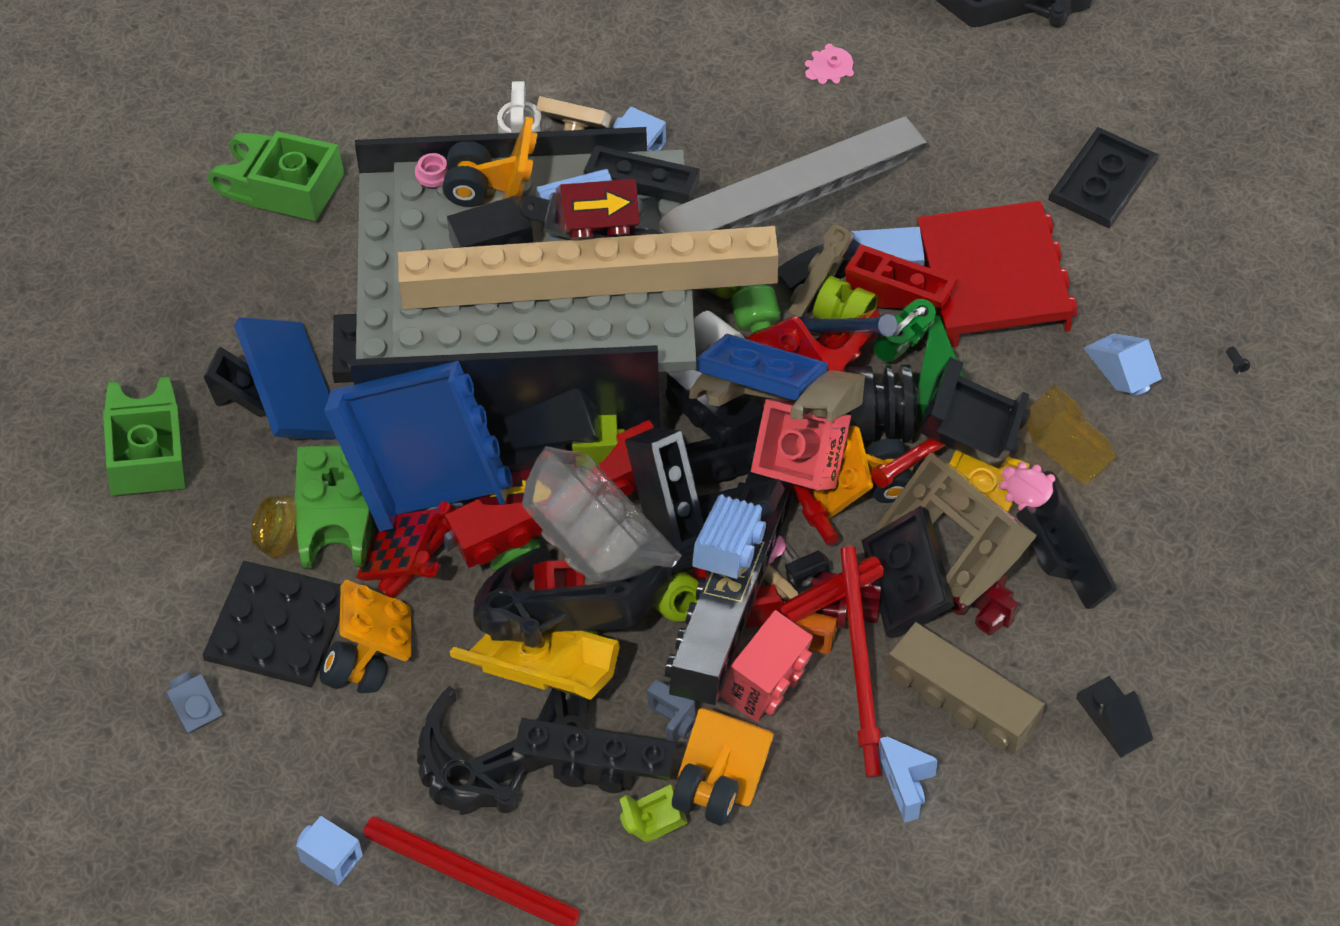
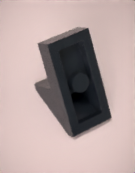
[204,346,266,417]
[1076,676,1153,758]

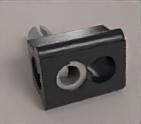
[781,543,830,594]

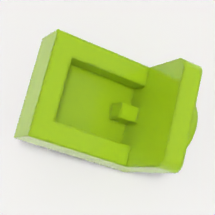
[620,784,688,842]

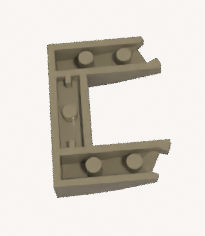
[689,370,865,421]
[876,452,1037,606]

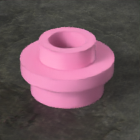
[415,153,448,187]

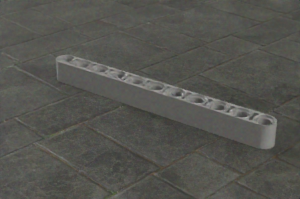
[659,116,928,233]

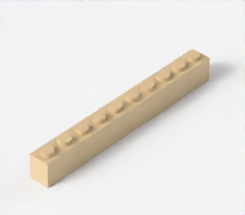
[398,226,779,309]

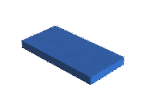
[234,317,337,440]

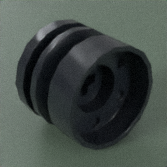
[846,365,918,443]

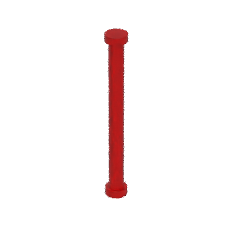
[871,438,946,488]

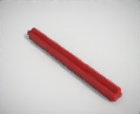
[363,816,580,926]

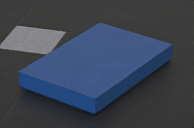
[694,334,828,401]

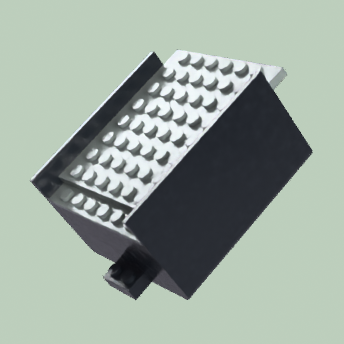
[332,127,696,452]

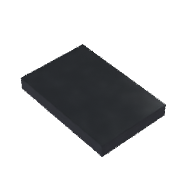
[1048,127,1159,229]
[861,506,955,638]

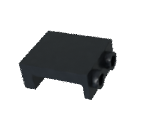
[918,357,1030,468]

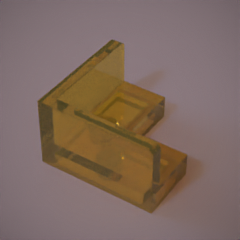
[1027,383,1116,485]

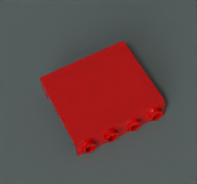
[917,200,1077,347]

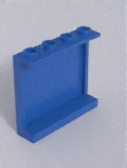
[324,360,513,532]

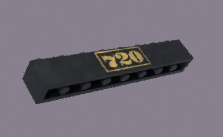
[665,469,793,705]

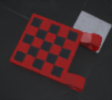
[356,502,452,581]

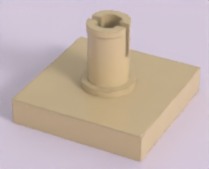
[536,96,616,131]

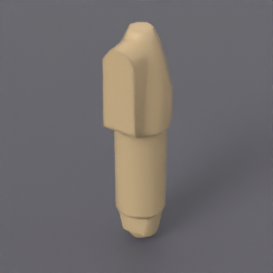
[763,564,798,601]

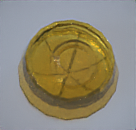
[251,495,296,558]

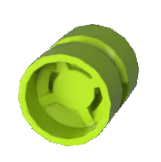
[813,275,879,318]

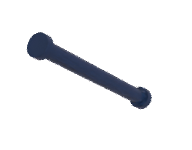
[800,314,898,336]

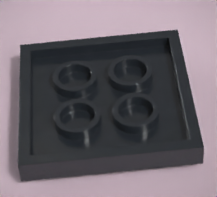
[202,560,341,688]

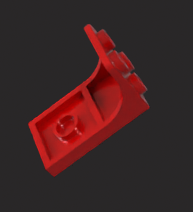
[746,308,880,372]

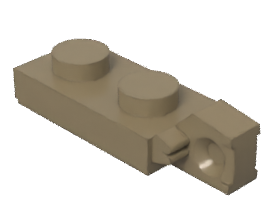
[789,223,855,318]

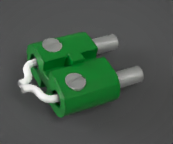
[874,299,936,364]

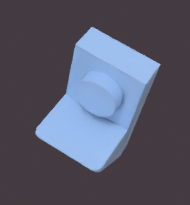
[879,736,938,822]

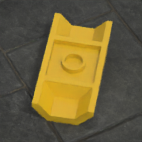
[449,631,620,700]

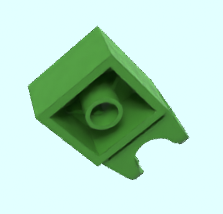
[208,131,345,221]
[103,376,185,496]
[294,445,374,569]

